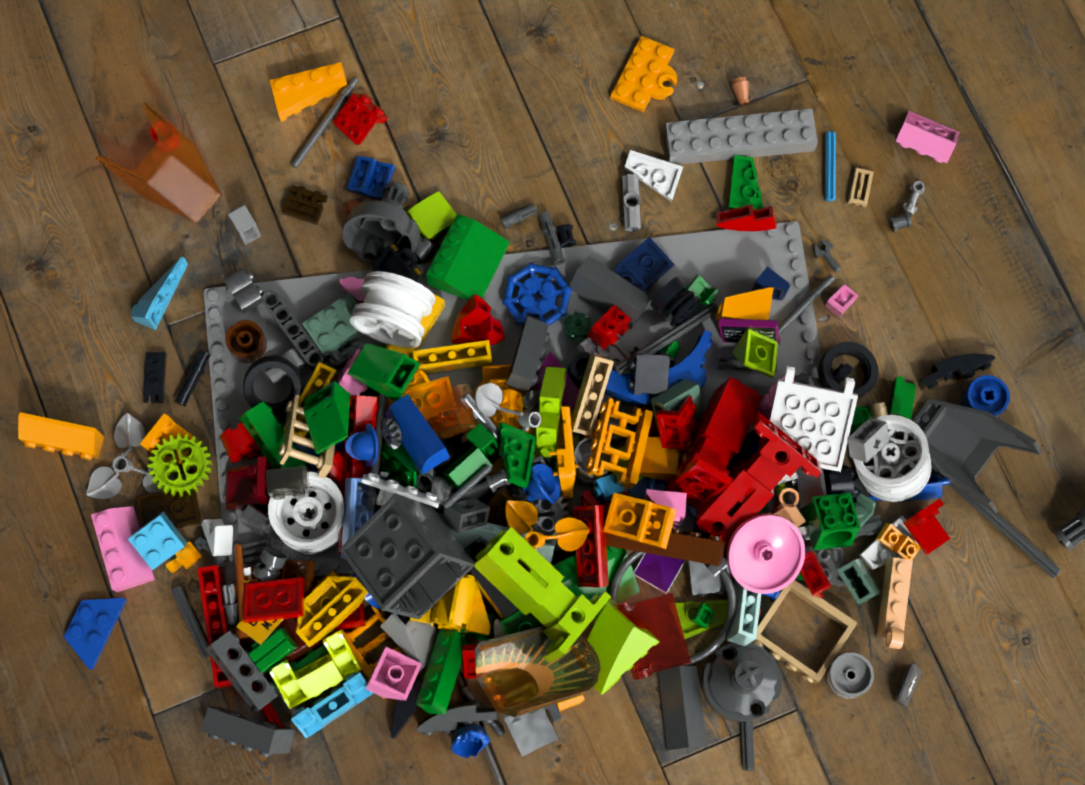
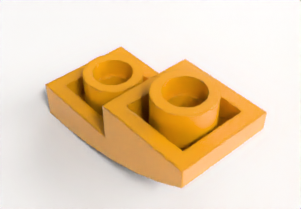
[876,523,920,560]

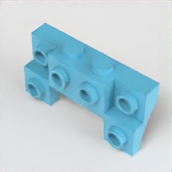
[291,672,374,738]

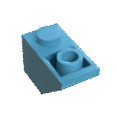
[592,473,624,504]

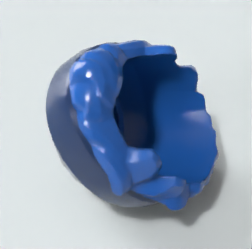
[450,723,490,758]

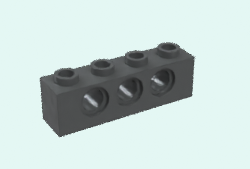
[205,631,278,713]

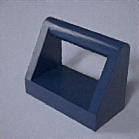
[752,266,790,301]

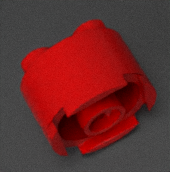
[220,423,260,463]

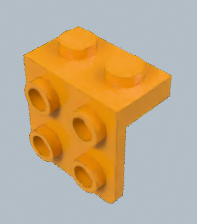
[475,389,524,429]

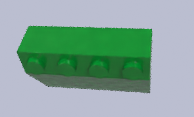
[426,214,510,300]
[553,546,640,603]

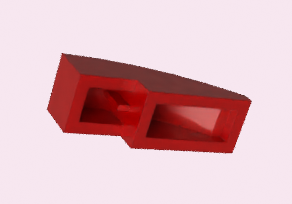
[716,204,777,231]

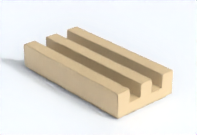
[848,168,874,208]

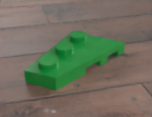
[728,155,765,210]
[498,422,537,488]

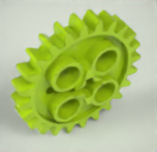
[147,433,213,497]

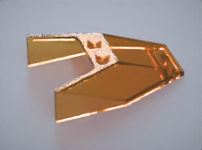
[95,103,222,223]

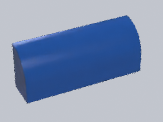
[385,394,450,474]

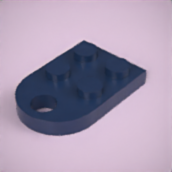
[615,237,675,292]

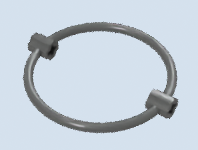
[609,551,736,666]

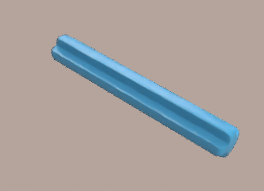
[825,131,836,202]

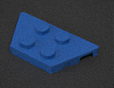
[64,598,127,670]

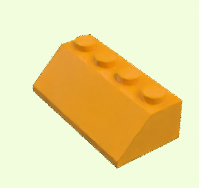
[18,412,104,460]

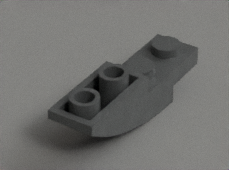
[416,700,498,735]

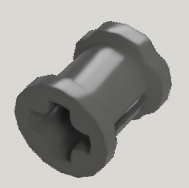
[888,211,912,233]

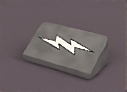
[894,663,922,707]

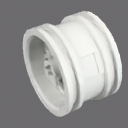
[853,415,932,502]

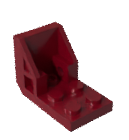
[226,457,274,510]

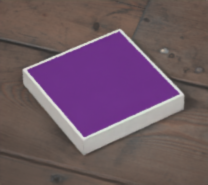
[634,553,686,595]

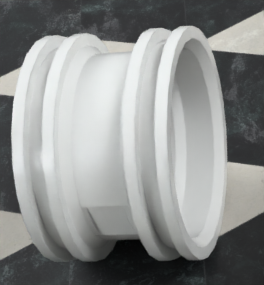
[350,271,435,348]
[268,472,345,554]

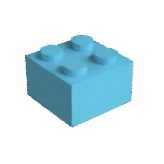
[128,512,187,570]

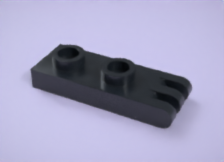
[143,352,167,403]

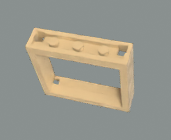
[752,580,857,684]

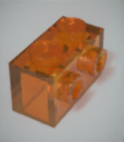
[428,405,476,438]

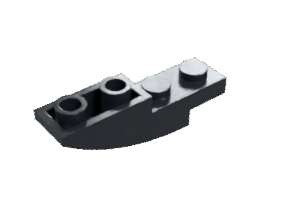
[918,354,996,390]

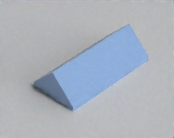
[341,478,375,559]

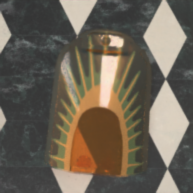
[475,626,601,717]

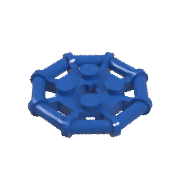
[502,262,572,326]

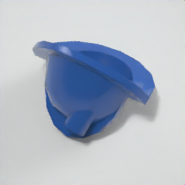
[345,423,378,467]
[523,464,561,504]

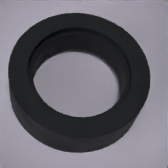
[818,342,879,400]

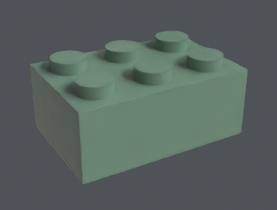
[302,293,364,360]

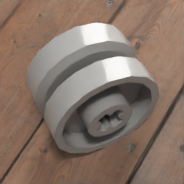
[825,652,874,699]

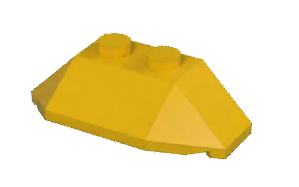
[296,576,369,647]

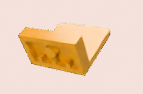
[140,413,198,467]

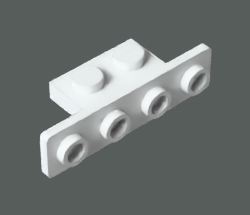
[361,473,441,508]

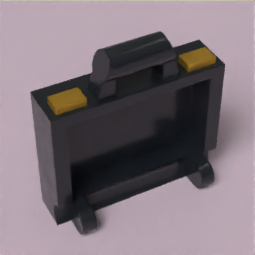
[371,243,425,283]

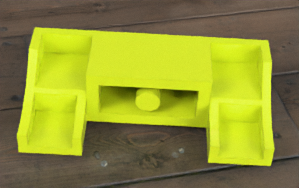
[269,630,361,709]

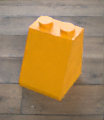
[715,287,774,327]

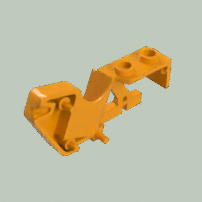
[549,406,579,499]

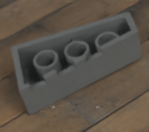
[201,707,296,757]

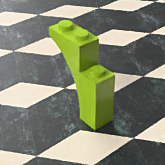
[536,367,566,458]

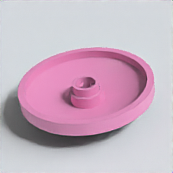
[726,514,805,594]

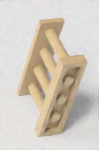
[278,395,335,479]

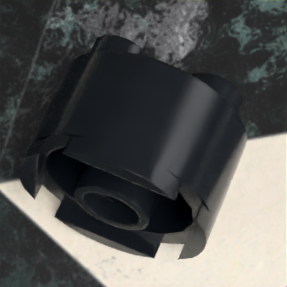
[823,465,858,500]

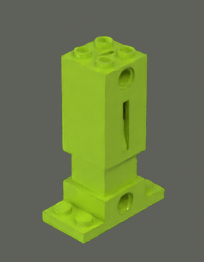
[474,527,611,663]

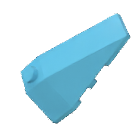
[131,257,188,330]

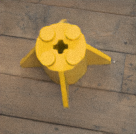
[410,575,491,635]

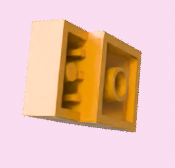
[603,493,677,549]

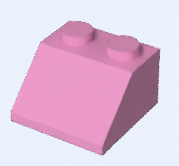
[365,647,422,701]

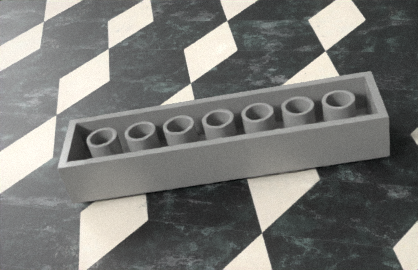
[664,109,818,165]

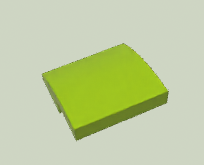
[407,191,457,241]

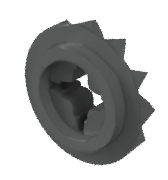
[381,417,402,449]

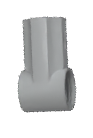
[264,348,306,384]

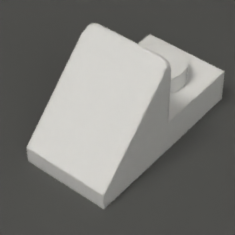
[201,519,233,556]

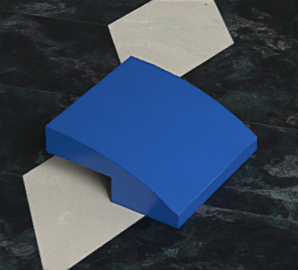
[346,156,396,200]

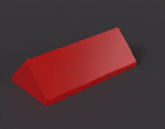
[573,505,609,587]

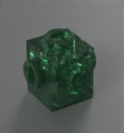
[564,311,591,343]

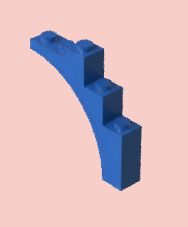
[604,330,712,409]

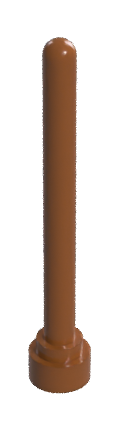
[234,543,251,640]

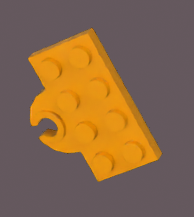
[610,36,677,113]
[376,369,459,422]

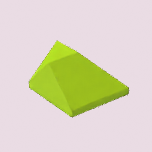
[732,329,778,378]

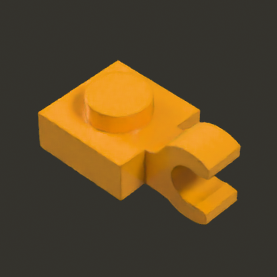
[165,541,203,573]

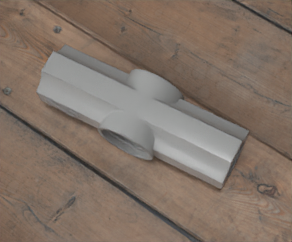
[622,174,641,232]

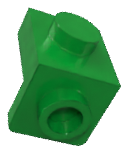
[686,275,719,305]

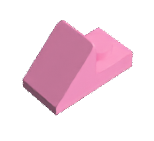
[825,284,859,318]

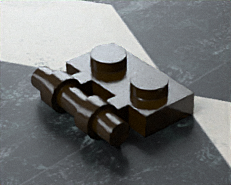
[281,185,328,225]

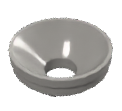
[431,476,454,512]

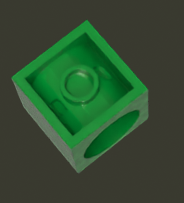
[804,493,860,550]

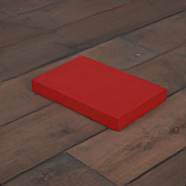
[243,577,305,623]

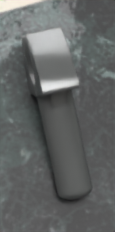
[813,239,841,272]

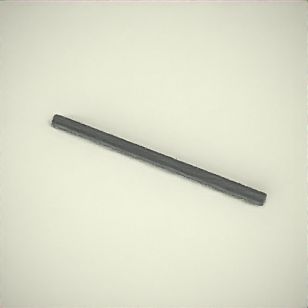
[912,452,1061,578]

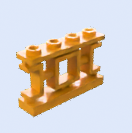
[586,398,653,489]

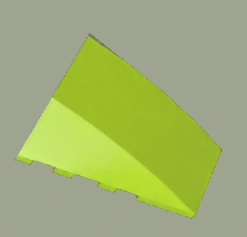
[585,598,660,695]

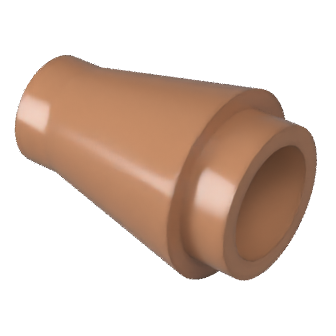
[731,77,749,106]

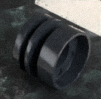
[650,277,701,328]

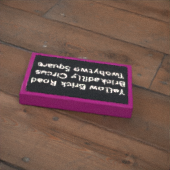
[718,318,780,345]

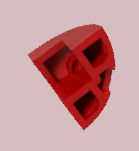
[451,294,505,346]

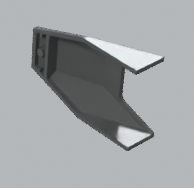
[913,399,1042,514]

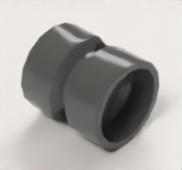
[253,547,287,581]

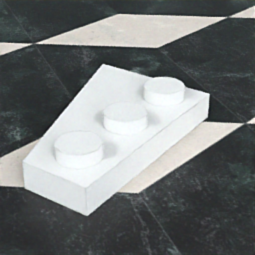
[624,150,683,202]
[859,516,918,570]

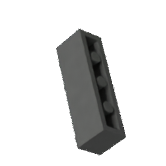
[506,316,550,392]

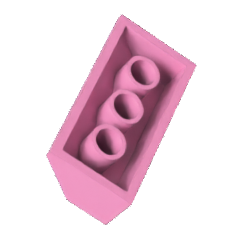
[91,506,155,592]

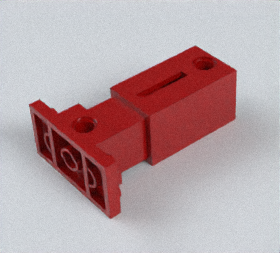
[664,377,763,510]
[696,412,822,547]

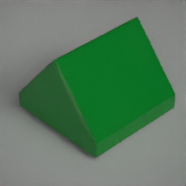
[690,602,715,629]

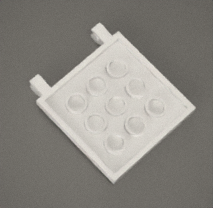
[770,366,858,472]

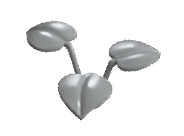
[475,383,541,460]
[86,413,176,499]

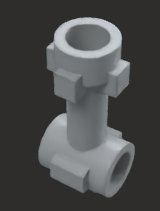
[902,181,925,216]

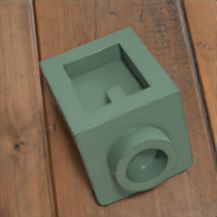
[854,493,876,528]

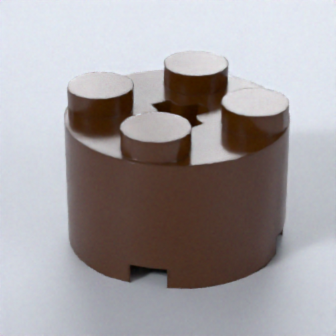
[225,320,267,363]

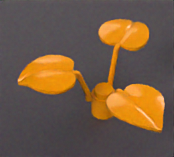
[506,500,590,551]

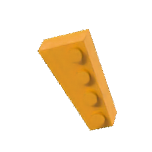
[270,62,347,122]

